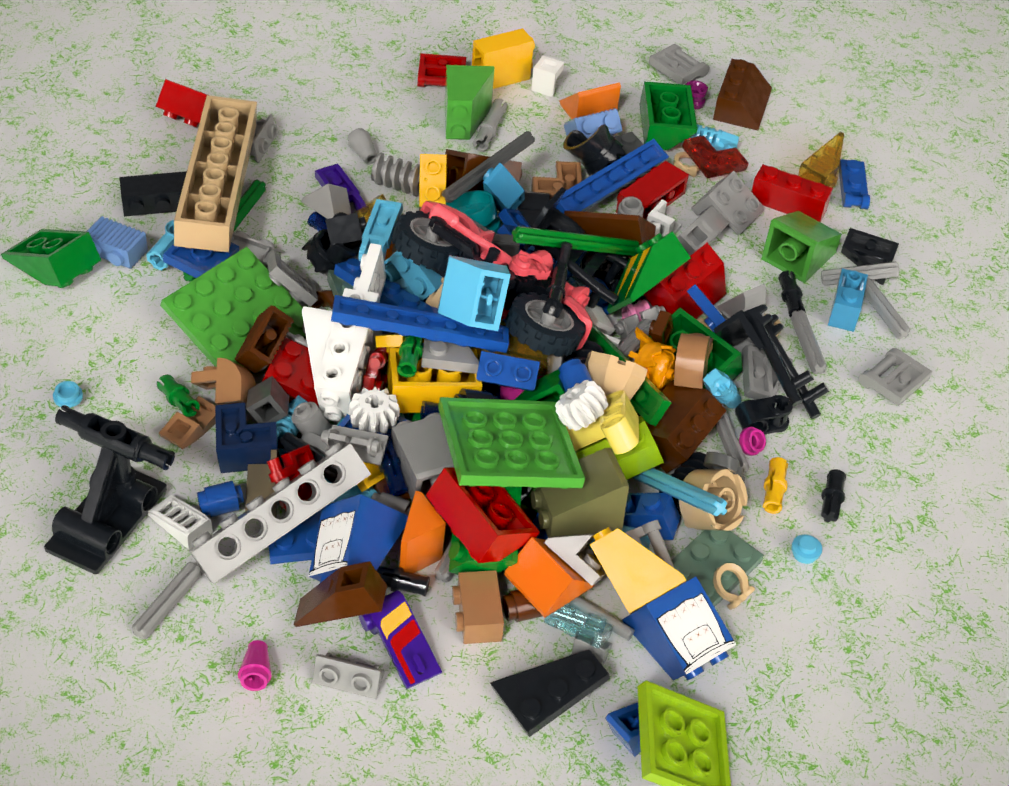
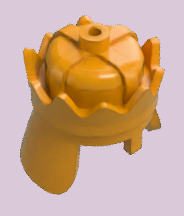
[628,327,676,391]

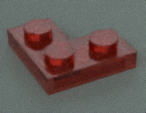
[682,136,749,179]

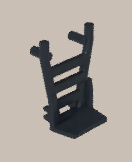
[524,187,628,308]
[713,304,829,419]

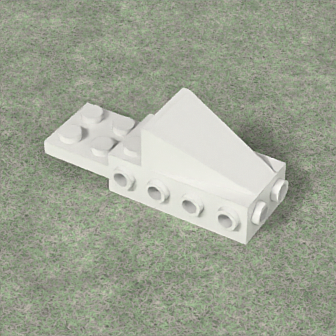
[302,243,386,421]

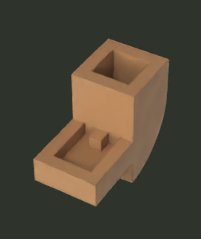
[674,333,713,389]
[191,358,256,405]

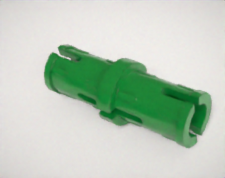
[397,336,423,377]
[157,374,200,417]

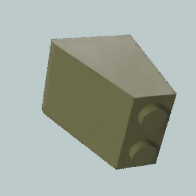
[531,448,629,538]

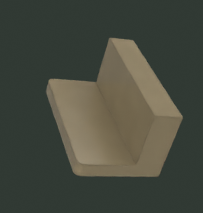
[245,450,278,518]

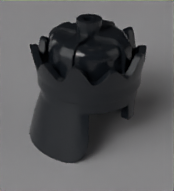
[563,124,625,176]
[302,212,362,274]

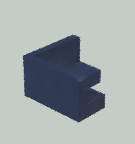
[215,403,280,473]

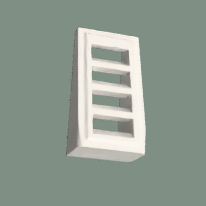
[148,495,213,550]

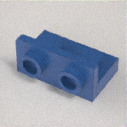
[476,351,540,391]

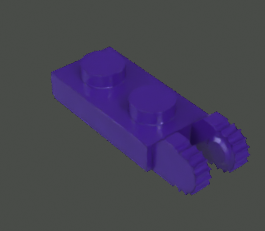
[315,164,367,215]

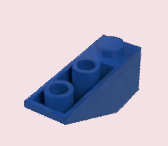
[623,493,681,540]

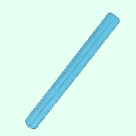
[632,468,727,516]

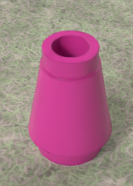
[238,640,272,691]

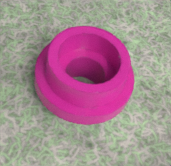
[739,427,766,456]

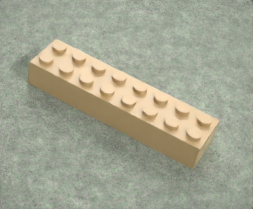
[174,95,257,252]

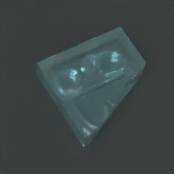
[544,604,614,649]

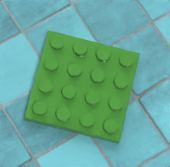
[160,247,306,375]
[438,397,585,489]

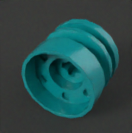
[446,190,501,234]

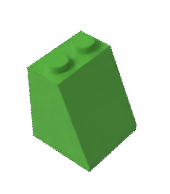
[445,65,494,140]
[761,211,842,283]

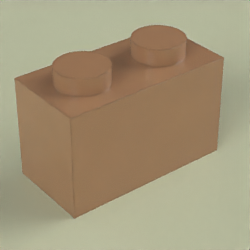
[452,570,504,644]

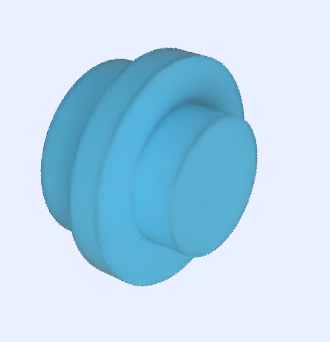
[53,381,83,408]
[791,535,822,564]

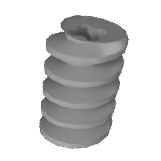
[371,152,420,197]

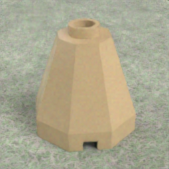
[585,351,648,400]

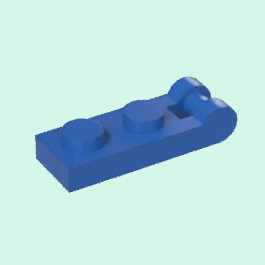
[838,159,870,210]

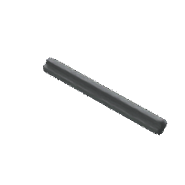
[442,131,535,203]

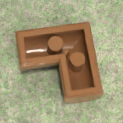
[531,161,582,200]

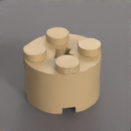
[679,469,748,531]

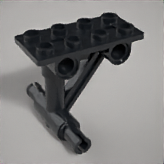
[44,405,175,574]

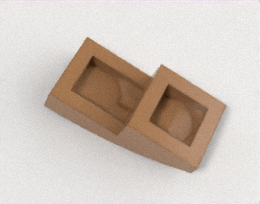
[159,396,216,449]

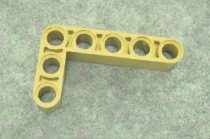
[566,390,639,455]

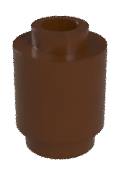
[502,589,543,622]

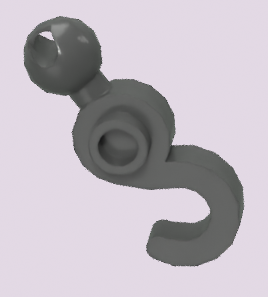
[703,451,745,484]

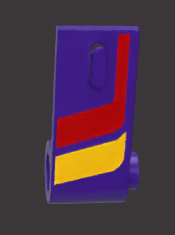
[359,590,442,690]

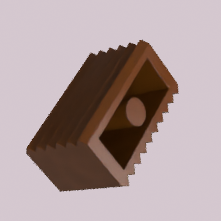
[235,305,294,373]

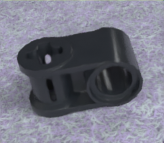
[735,395,793,435]

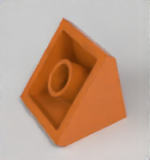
[559,82,621,119]
[399,491,446,574]
[504,537,594,618]

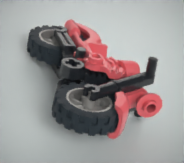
[392,201,592,357]

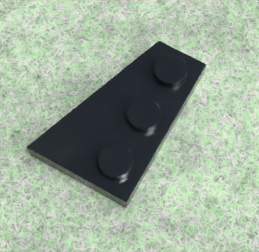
[490,649,610,737]

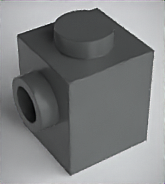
[246,376,290,423]

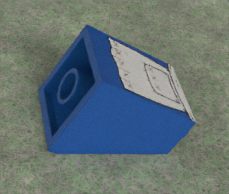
[308,494,408,583]
[622,577,736,681]

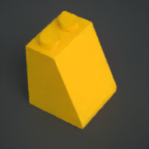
[590,527,686,614]

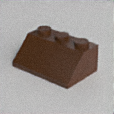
[713,58,772,131]
[564,210,656,259]
[644,381,727,474]

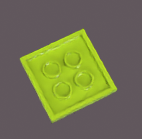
[637,680,731,786]

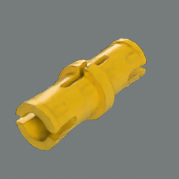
[763,457,788,514]

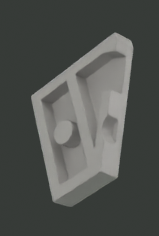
[421,338,479,374]
[742,345,793,400]

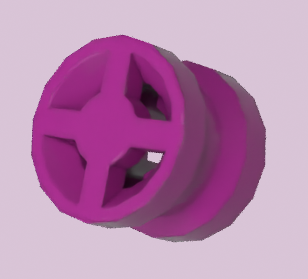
[685,80,708,110]

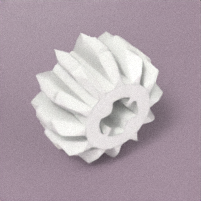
[555,380,609,431]
[348,386,400,435]

